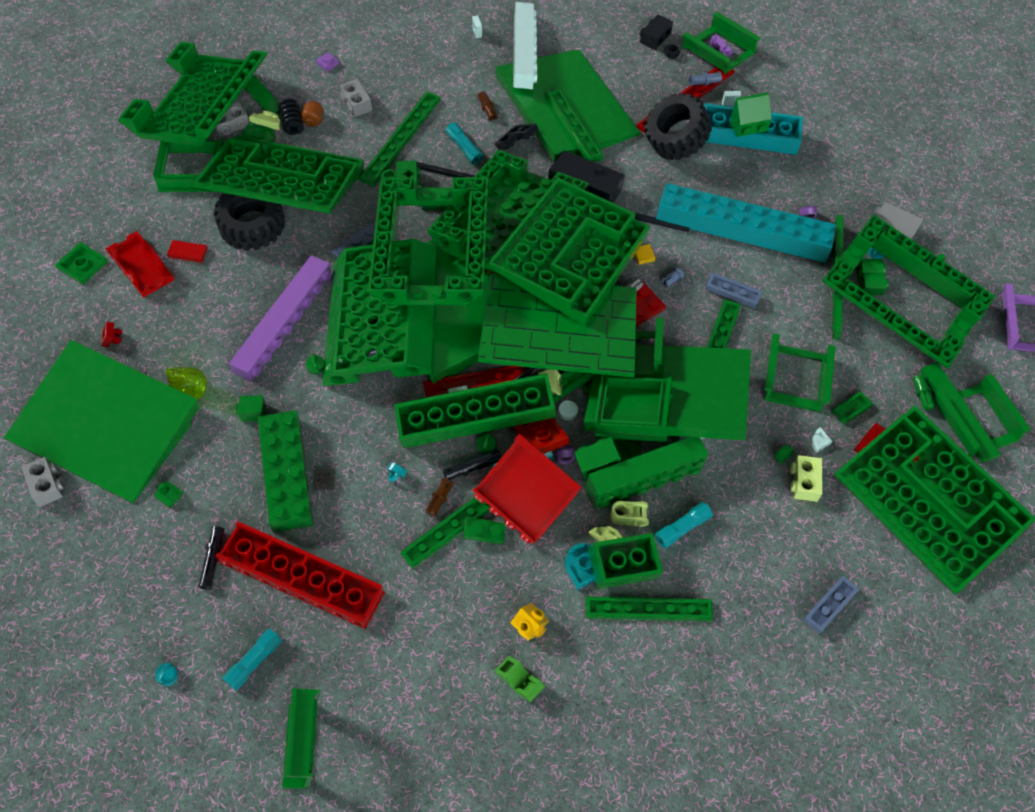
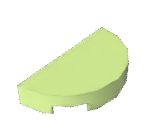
[249,111,281,130]
[588,526,623,542]

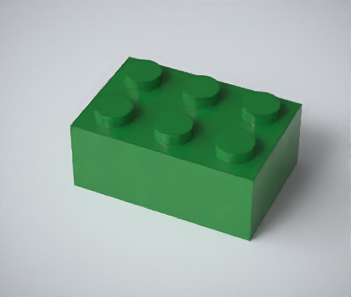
[588,533,663,590]

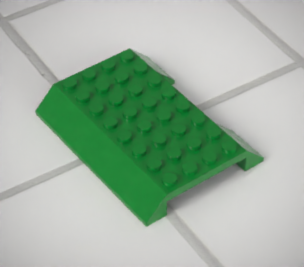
[118,42,267,147]

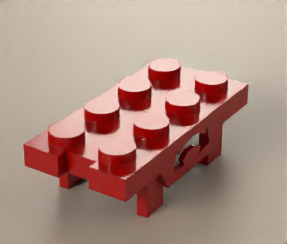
[105,231,175,298]

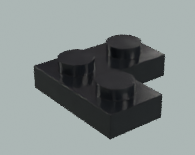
[494,123,539,150]

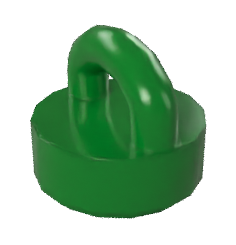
[306,353,324,374]
[477,433,496,454]

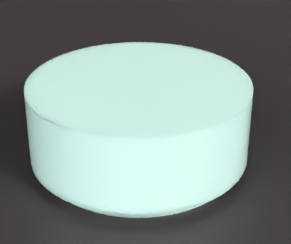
[559,401,578,420]

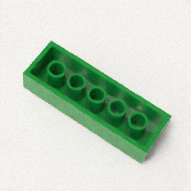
[258,410,314,533]
[585,437,709,510]

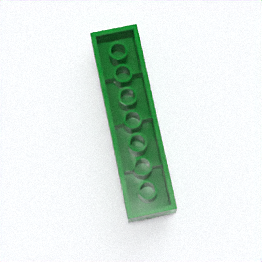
[394,373,556,448]

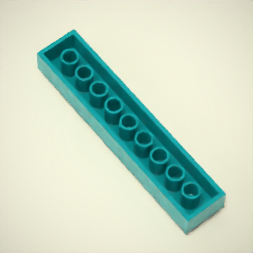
[656,183,836,263]

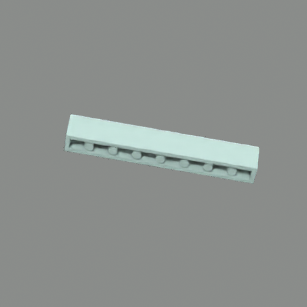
[513,2,537,89]

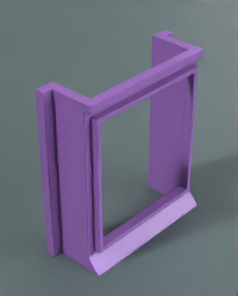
[1001,283,1035,352]

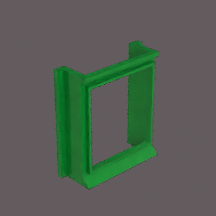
[682,12,761,74]
[153,139,224,192]
[600,318,664,378]
[764,333,836,412]
[594,374,673,442]
[933,374,1031,458]
[282,687,321,789]

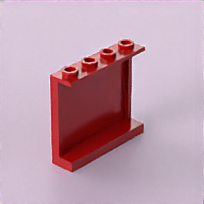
[472,434,583,544]

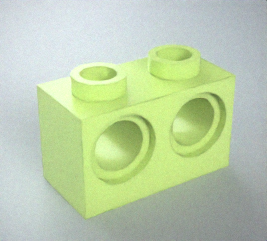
[790,455,822,502]

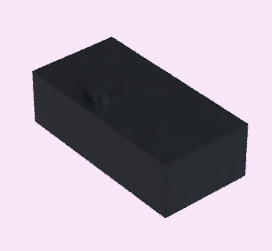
[548,150,625,203]

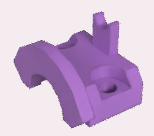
[709,34,735,57]

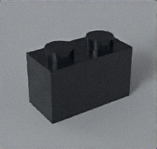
[640,14,673,51]

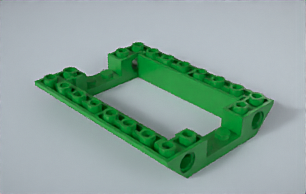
[368,177,488,305]
[822,214,995,369]

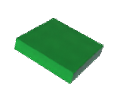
[55,242,108,285]

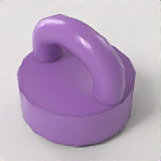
[799,205,817,219]
[556,445,576,464]

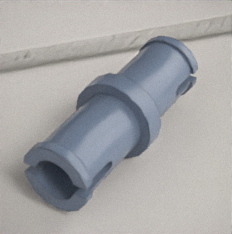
[688,72,722,86]

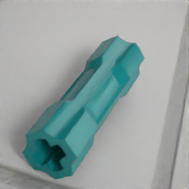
[445,122,484,165]
[655,502,713,549]
[222,628,283,691]

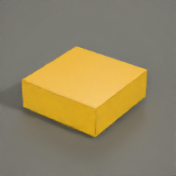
[634,244,656,265]

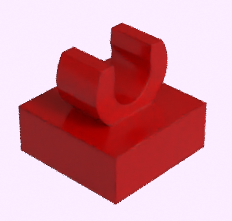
[101,321,122,347]

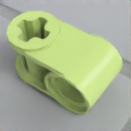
[609,501,649,527]

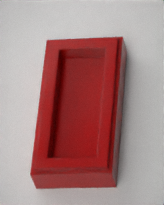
[167,240,208,263]

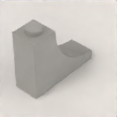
[874,202,923,262]

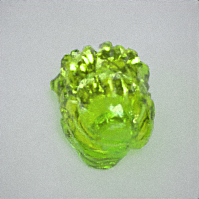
[165,367,208,399]

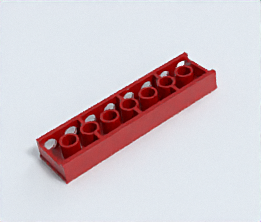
[216,521,385,629]

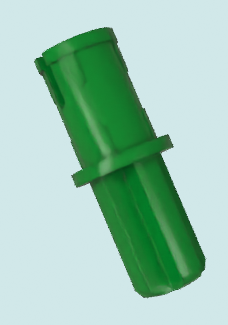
[912,375,934,411]

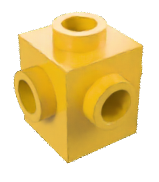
[510,603,549,641]

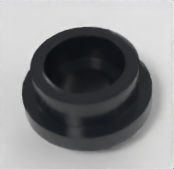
[664,44,680,59]

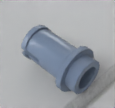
[660,267,684,288]

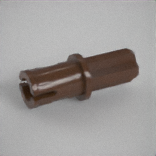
[478,91,498,121]
[426,478,454,517]

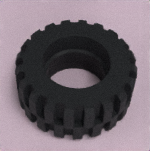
[644,93,712,160]
[214,193,285,251]

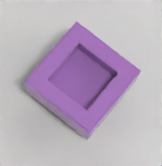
[316,52,339,72]

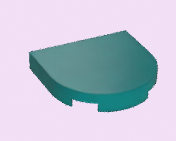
[565,543,595,591]

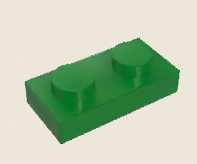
[463,517,506,544]

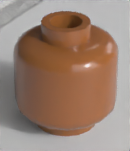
[301,101,324,127]

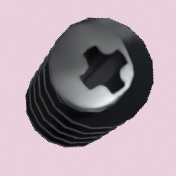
[278,98,304,135]

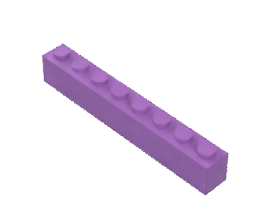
[229,255,332,382]

